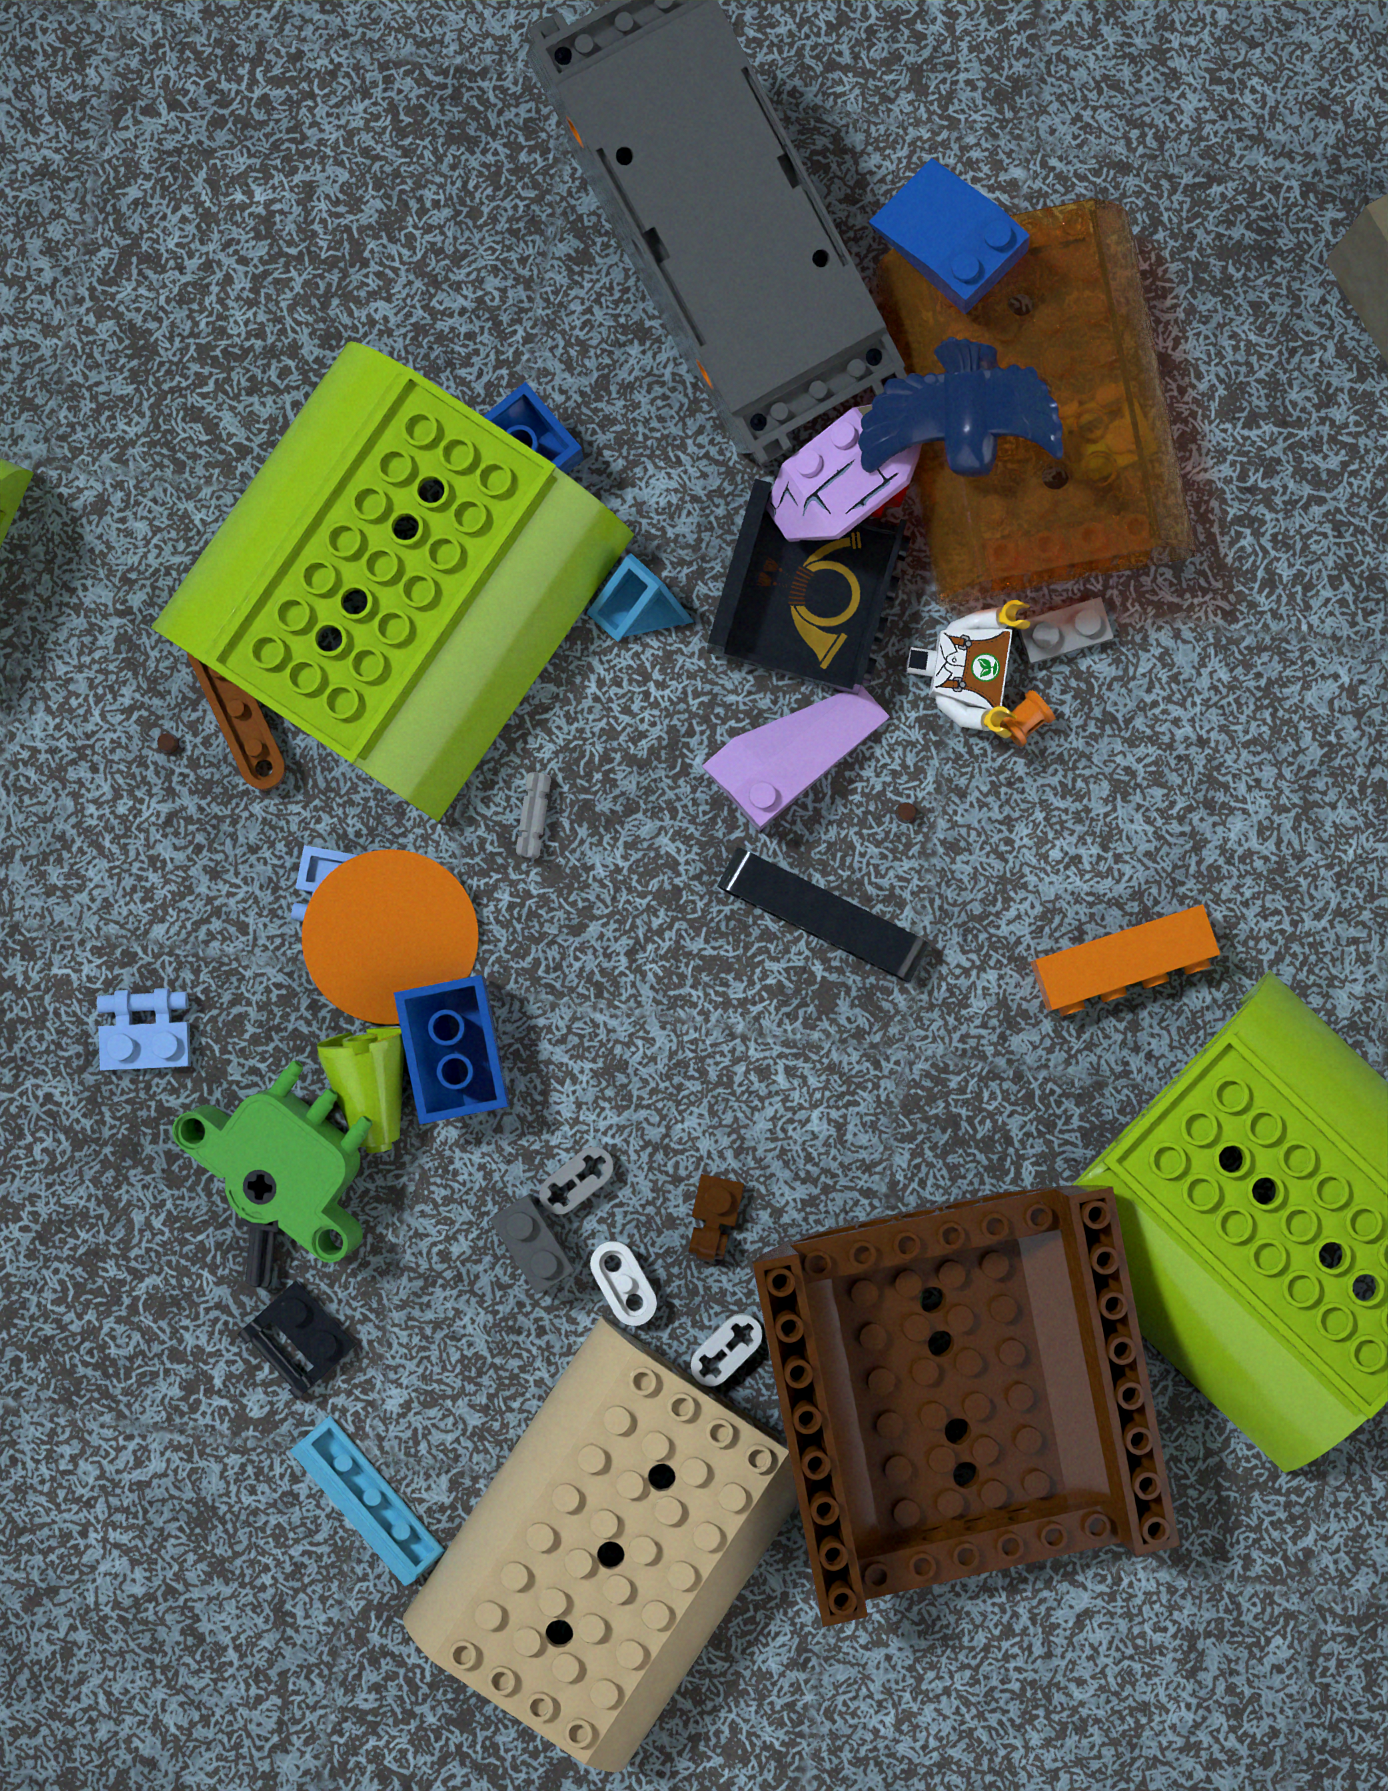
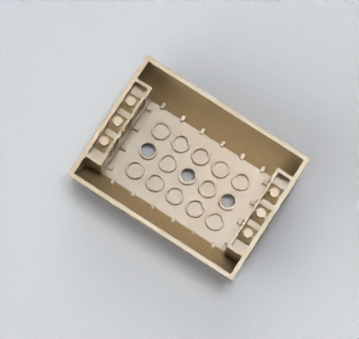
[403,1315,798,1772]

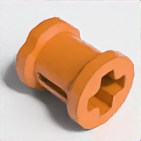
[1000,690,1056,748]

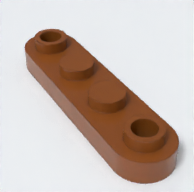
[187,652,287,791]

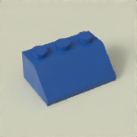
[435,381,584,493]
[394,975,511,1125]

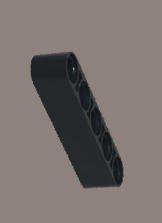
[717,847,929,983]

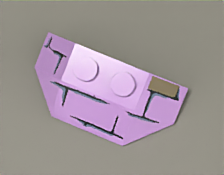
[766,404,922,542]

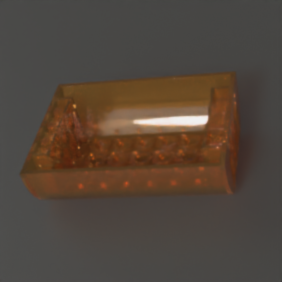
[875,198,1197,607]

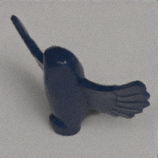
[858,337,1064,477]

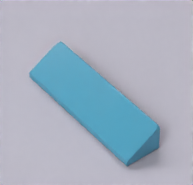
[290,1416,446,1586]

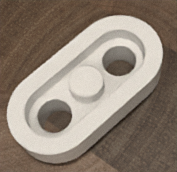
[590,1241,657,1326]

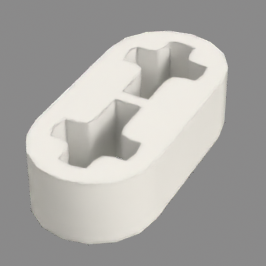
[691,1313,762,1387]

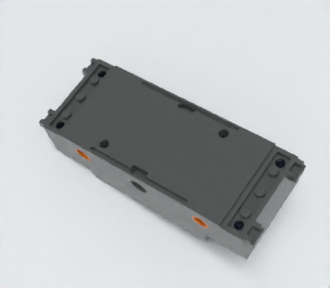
[526,0,907,466]

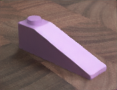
[702,685,890,832]

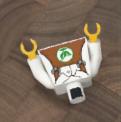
[907,600,1030,738]

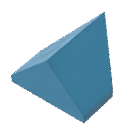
[587,554,694,642]

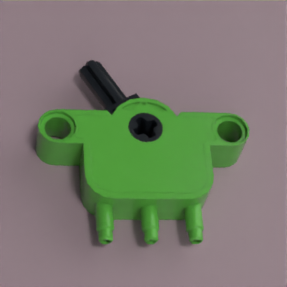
[172,1061,373,1287]

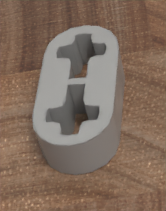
[539,1146,614,1215]

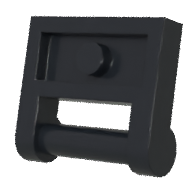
[237,1279,357,1400]

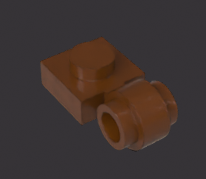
[688,1174,744,1263]

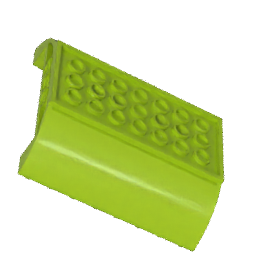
[151,341,634,822]
[1072,970,1388,1473]

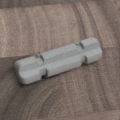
[516,772,551,859]

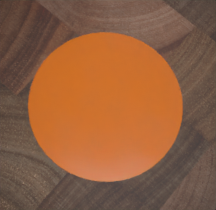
[302,849,478,1024]

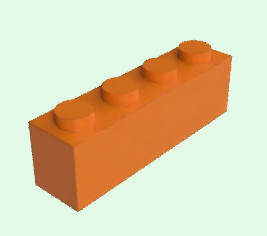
[1030,904,1220,1016]

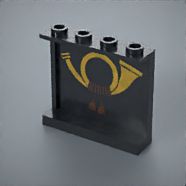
[707,478,912,695]

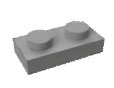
[1018,597,1114,665]

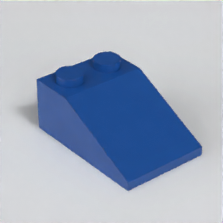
[869,158,1030,315]

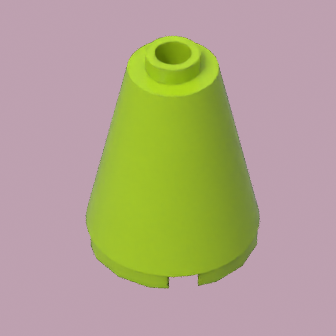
[317,1027,405,1153]

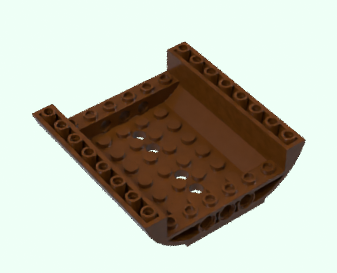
[752,1185,1180,1627]

